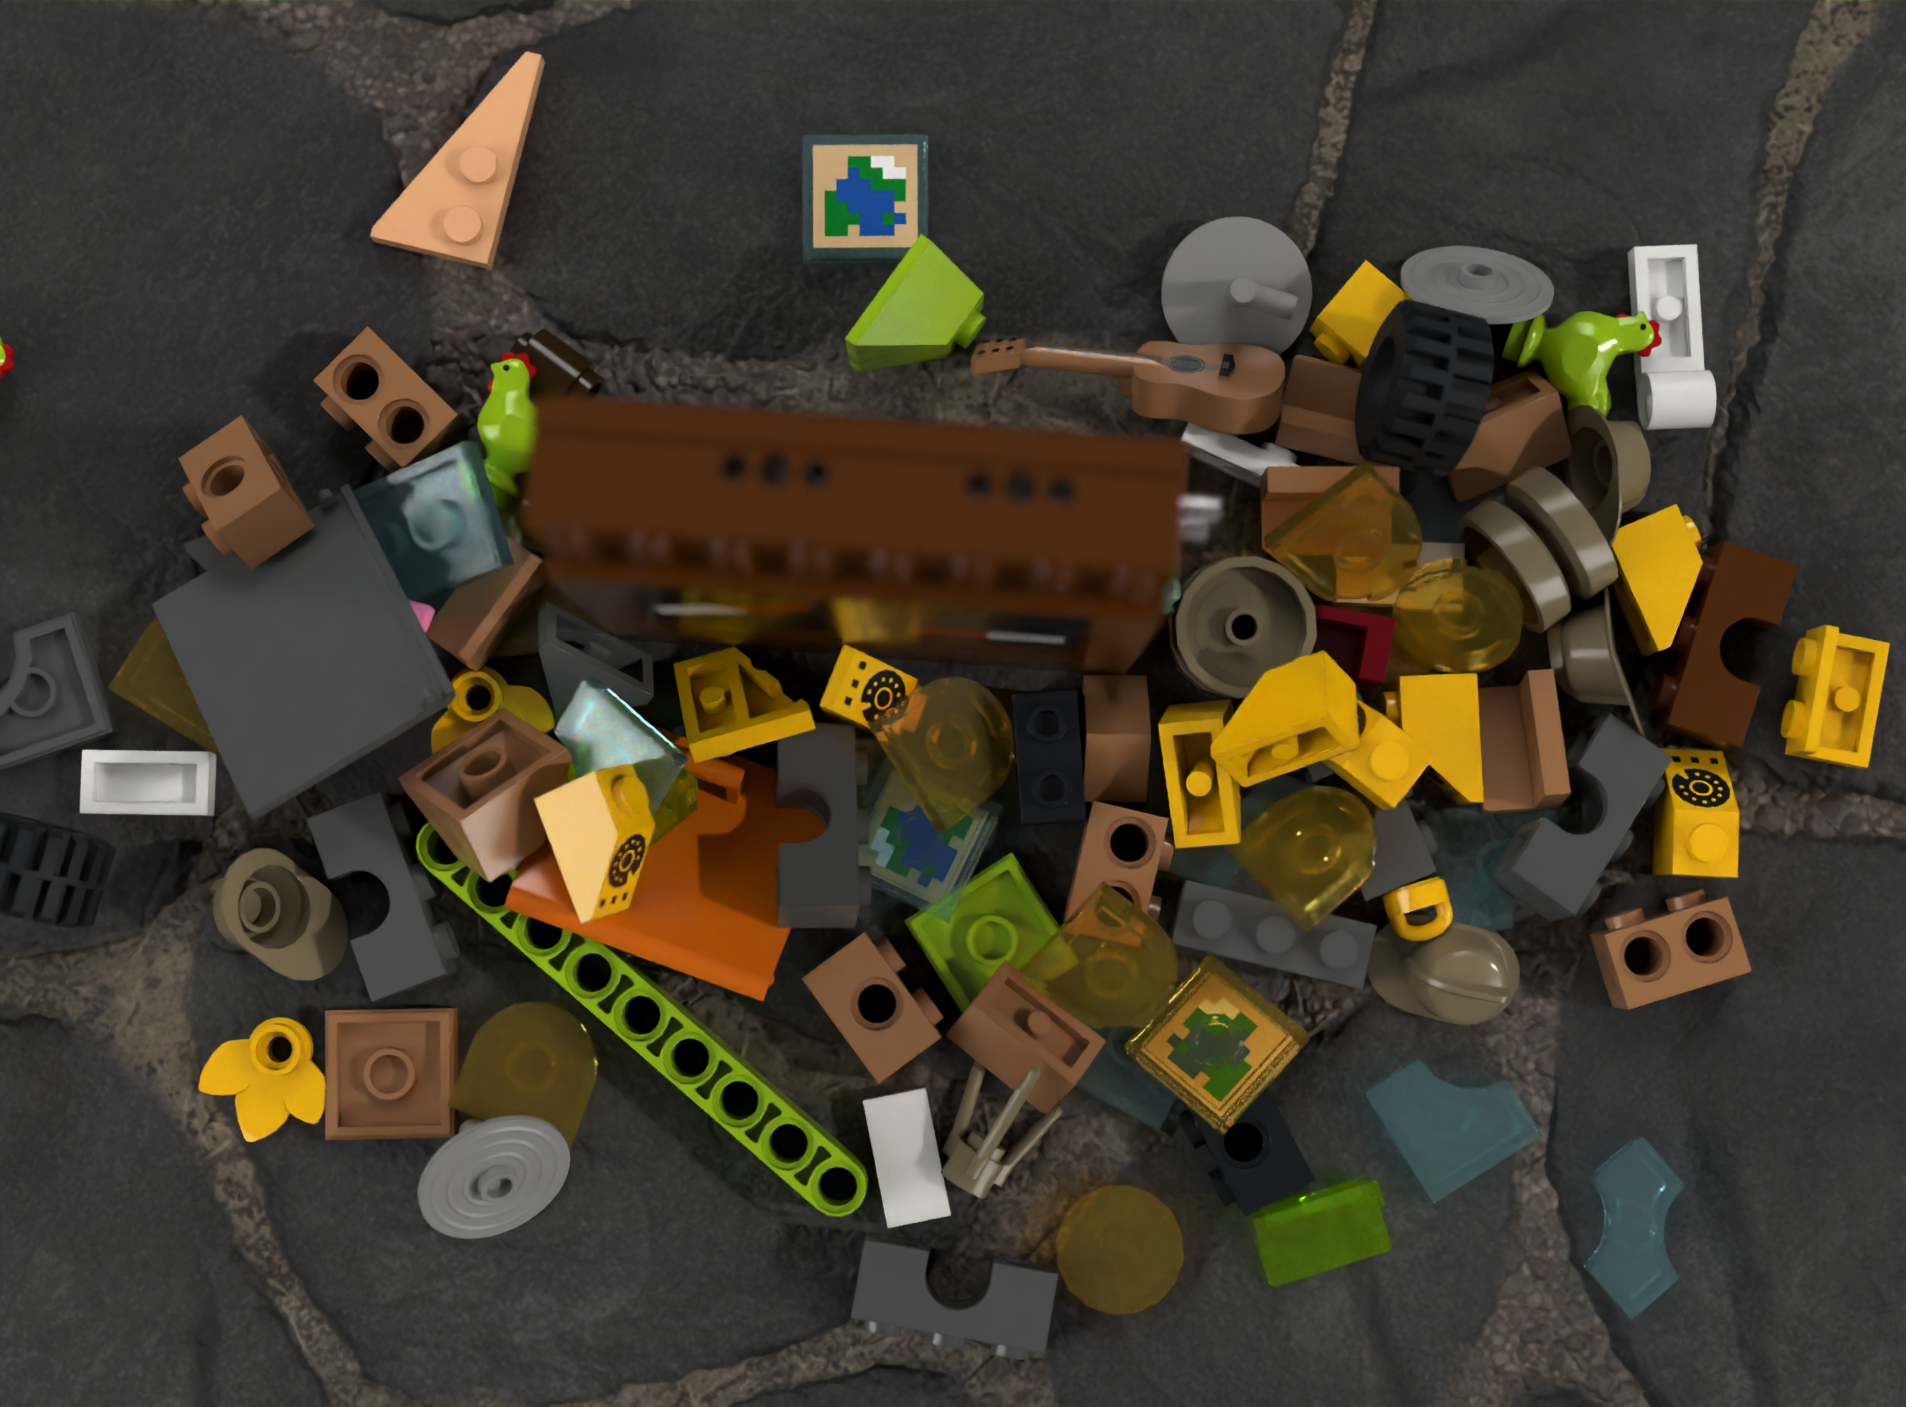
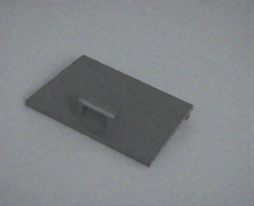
[152,484,456,820]

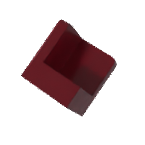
[1311,605,1396,688]

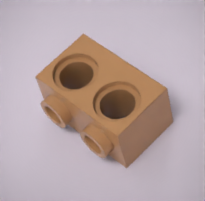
[313,326,469,479]
[1061,801,1175,945]
[1589,888,1752,1010]

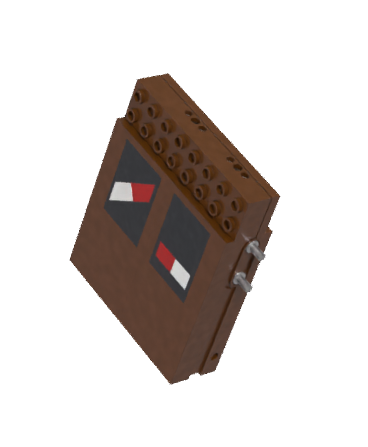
[524,395,1221,675]

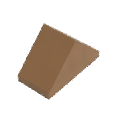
[1082,675,1151,802]

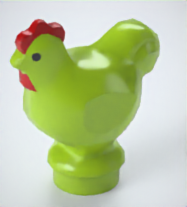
[1501,311,1662,418]
[461,352,537,510]

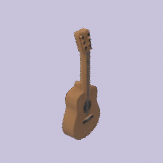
[970,338,1285,434]

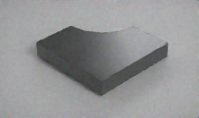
[0,612,119,774]

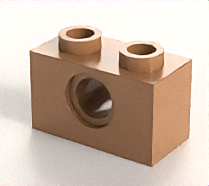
[178,415,315,570]
[801,931,944,1084]

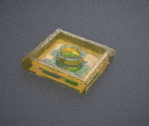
[1123,954,1309,1135]

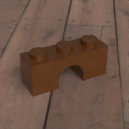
[1649,541,1798,751]

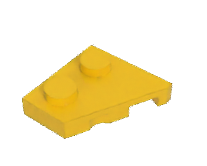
[673,647,816,763]

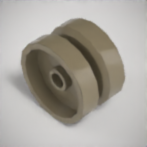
[1457,466,1618,634]
[1164,556,1317,698]

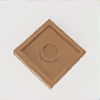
[325,1007,458,1140]

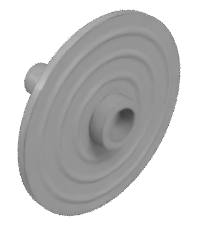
[1161,217,1312,355]
[1400,246,1554,324]
[417,1115,570,1239]

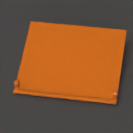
[505,710,826,1002]

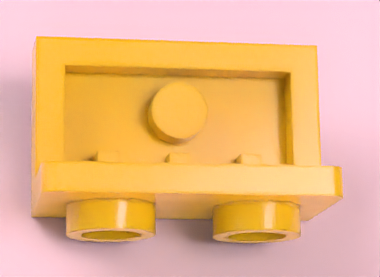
[1781,625,1890,769]

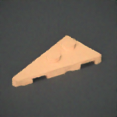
[370,51,545,270]

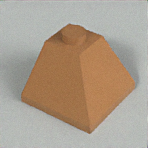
[398,708,572,883]

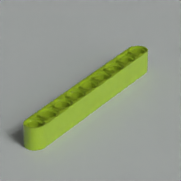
[416,822,869,1217]

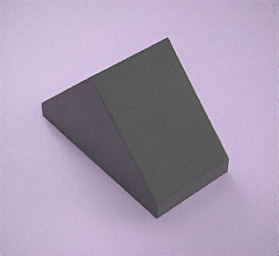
[538,601,654,718]

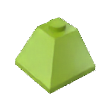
[845,234,986,372]

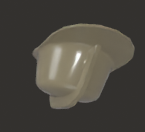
[1562,405,1652,546]
[1546,587,1645,737]
[209,848,349,981]
[1367,914,1520,1025]

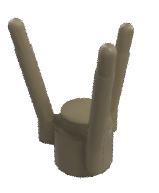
[941,1060,1062,1199]

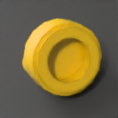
[1381,876,1453,942]

